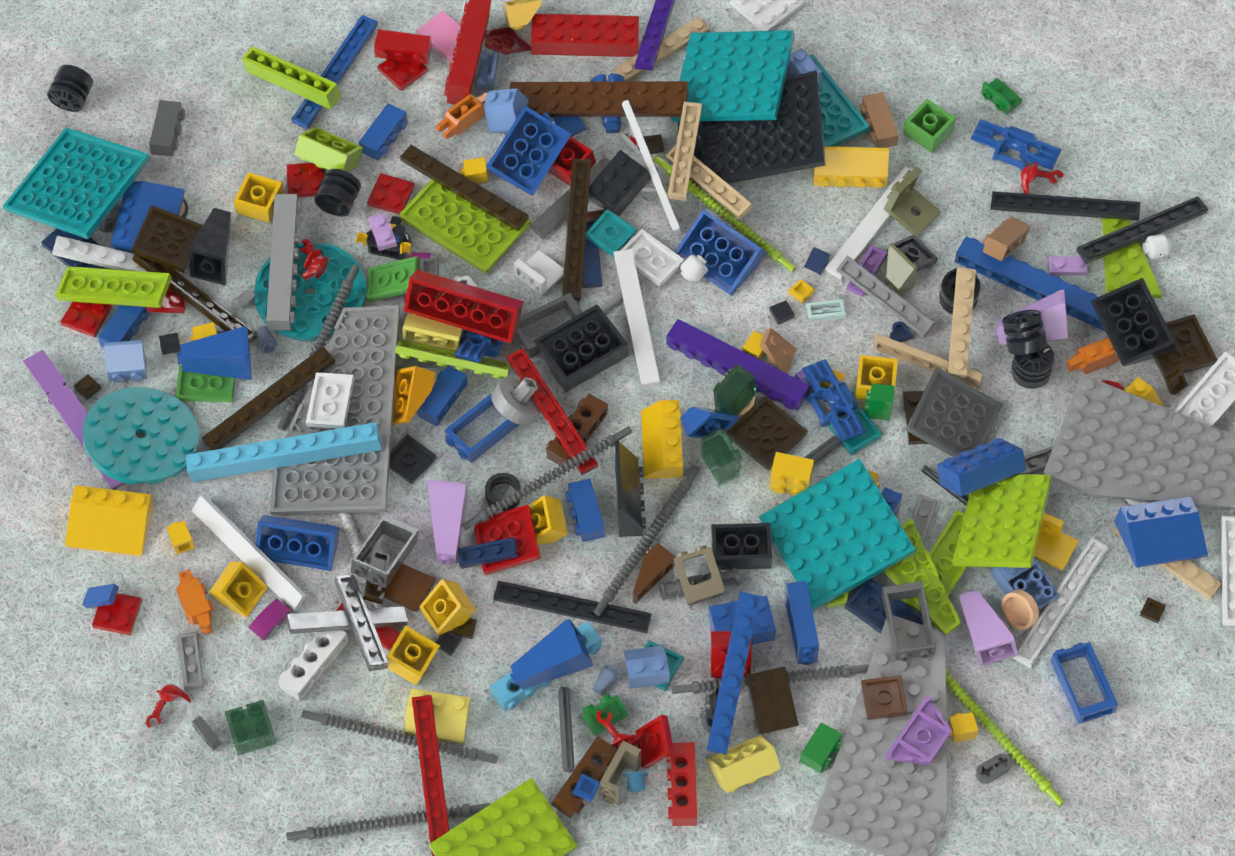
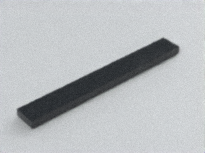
[991,191,1141,221]
[1076,196,1208,264]
[493,580,652,633]

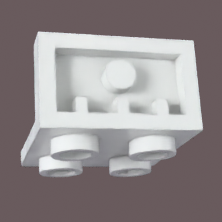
[514,251,564,296]

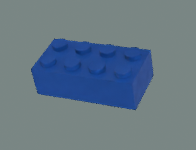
[937,438,1026,496]

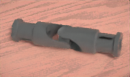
[659,567,740,600]

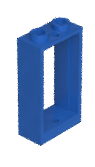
[445,393,520,463]
[785,581,819,665]
[1051,642,1118,724]

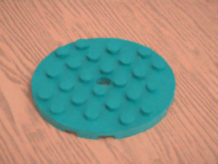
[254,243,366,341]
[82,387,199,485]

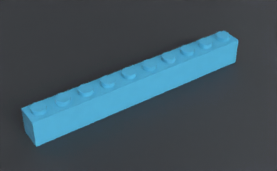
[186,422,382,482]

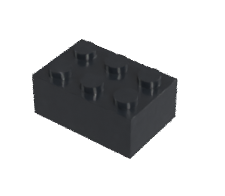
[588,150,651,216]
[711,523,772,570]

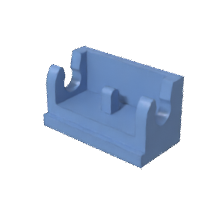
[476,50,499,90]

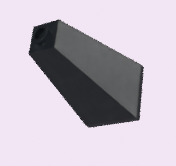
[189,208,231,285]

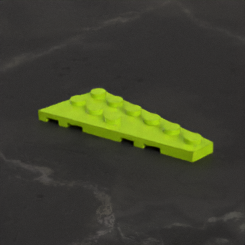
[1102,218,1162,299]
[883,518,961,637]

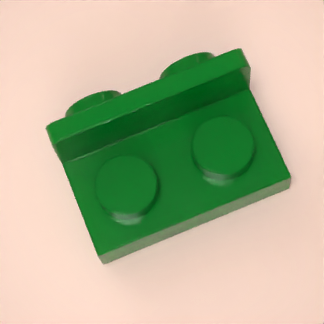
[981,78,1023,115]
[579,693,629,736]

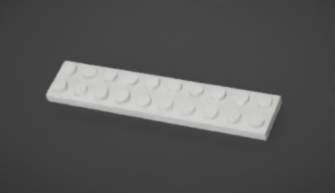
[1124,351,1235,505]

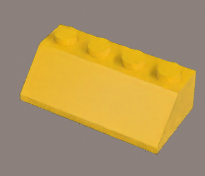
[813,146,889,188]
[641,400,683,479]

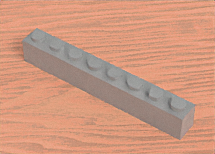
[266,194,302,330]

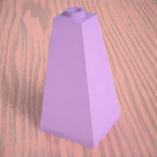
[994,290,1068,344]
[427,479,468,565]
[959,590,1018,666]

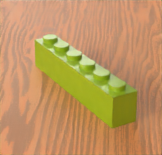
[242,46,342,110]

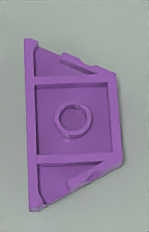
[885,695,952,765]

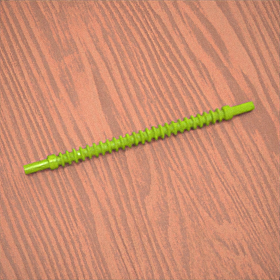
[653,155,796,272]
[946,669,1065,807]

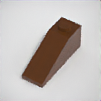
[633,543,676,604]

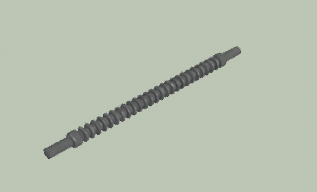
[277,265,359,431]
[462,426,633,531]
[594,466,700,616]
[671,664,869,694]
[301,710,498,764]
[286,803,490,841]

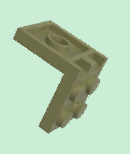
[884,167,941,238]

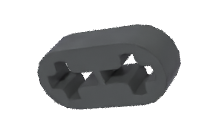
[191,716,222,751]
[976,754,1012,784]

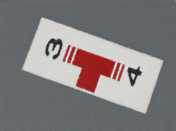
[619,126,641,155]

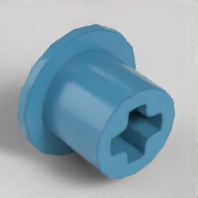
[622,771,648,792]

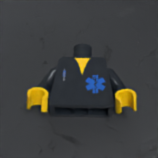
[355,216,413,260]

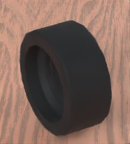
[485,473,521,511]

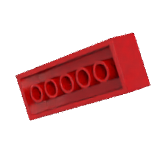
[444,0,492,105]
[531,14,639,57]
[403,269,524,344]

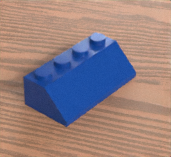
[256,515,340,571]

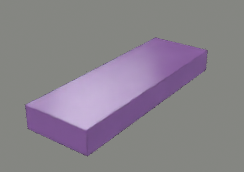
[846,245,888,297]

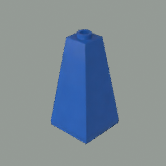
[177,326,252,380]
[510,619,594,689]

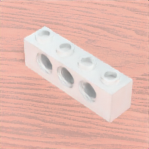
[279,630,348,701]

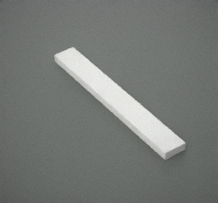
[622,100,682,236]
[825,166,921,280]
[614,249,660,387]
[191,495,307,611]
[1013,538,1109,668]

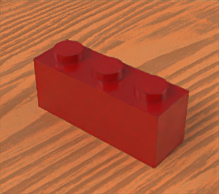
[374,29,432,64]

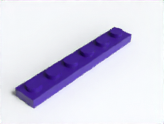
[635,0,675,71]

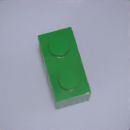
[864,383,895,421]
[800,722,843,773]

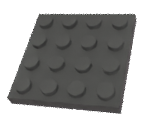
[906,367,1003,457]

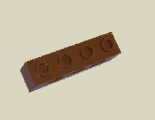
[546,393,608,466]
[551,736,618,818]

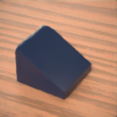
[804,247,830,275]

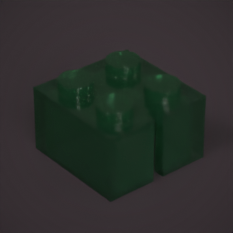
[713,364,756,416]
[701,429,742,486]
[224,700,277,756]

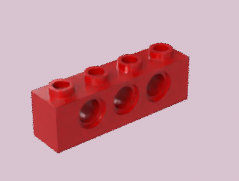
[666,742,697,826]

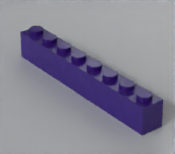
[666,319,810,411]

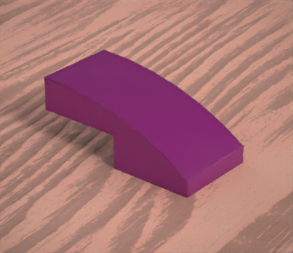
[248,598,292,640]

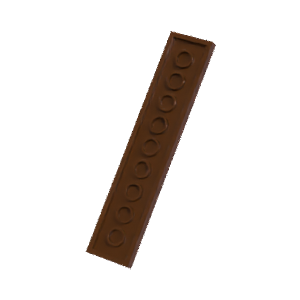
[509,81,689,117]

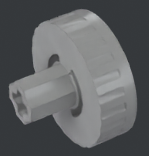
[491,377,540,425]

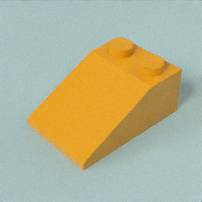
[392,366,435,425]

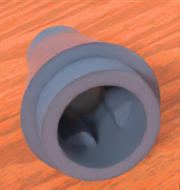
[257,326,277,354]
[592,665,619,696]

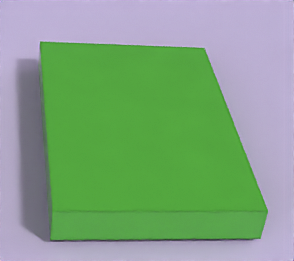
[366,256,420,302]
[176,366,236,403]

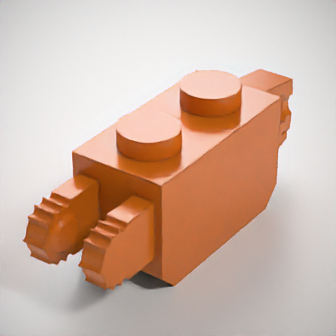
[435,93,487,139]
[1066,338,1118,374]
[176,569,214,635]

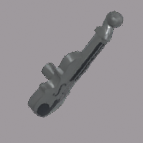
[700,678,721,733]

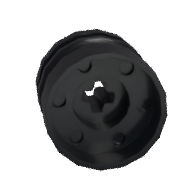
[47,65,94,112]
[314,169,361,217]
[939,268,981,315]
[1002,310,1047,355]
[1011,344,1054,389]

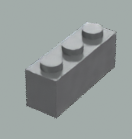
[149,100,185,157]

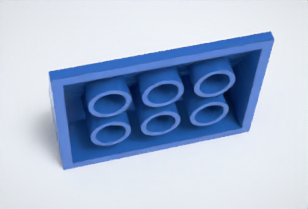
[486,106,572,196]
[111,181,185,254]
[675,209,767,295]
[1114,496,1208,568]

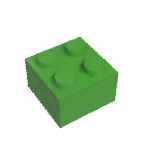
[903,99,956,153]

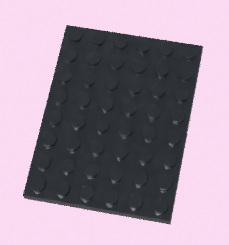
[678,71,826,189]

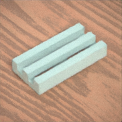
[806,299,846,322]

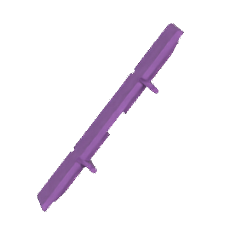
[23,350,126,490]

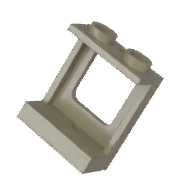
[673,545,725,606]
[600,741,641,806]

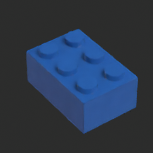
[708,595,776,645]

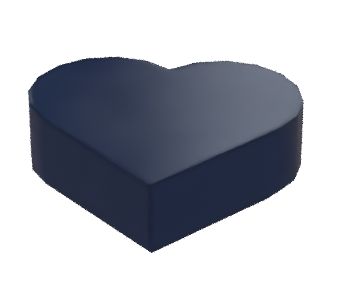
[890,321,913,342]

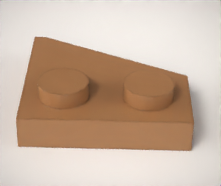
[760,328,796,373]

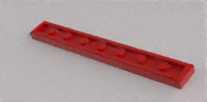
[506,348,598,475]
[411,695,449,856]

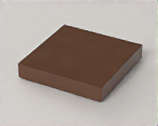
[384,563,435,613]
[861,675,908,720]

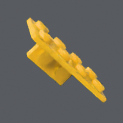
[1034,512,1079,571]

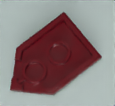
[484,27,531,55]

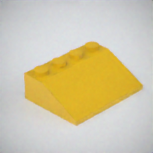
[65,485,154,556]

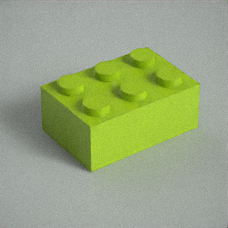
[294,126,363,172]

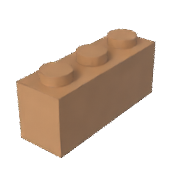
[860,92,899,148]
[982,216,1031,262]

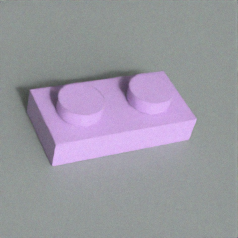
[368,213,397,251]
[1048,256,1087,276]

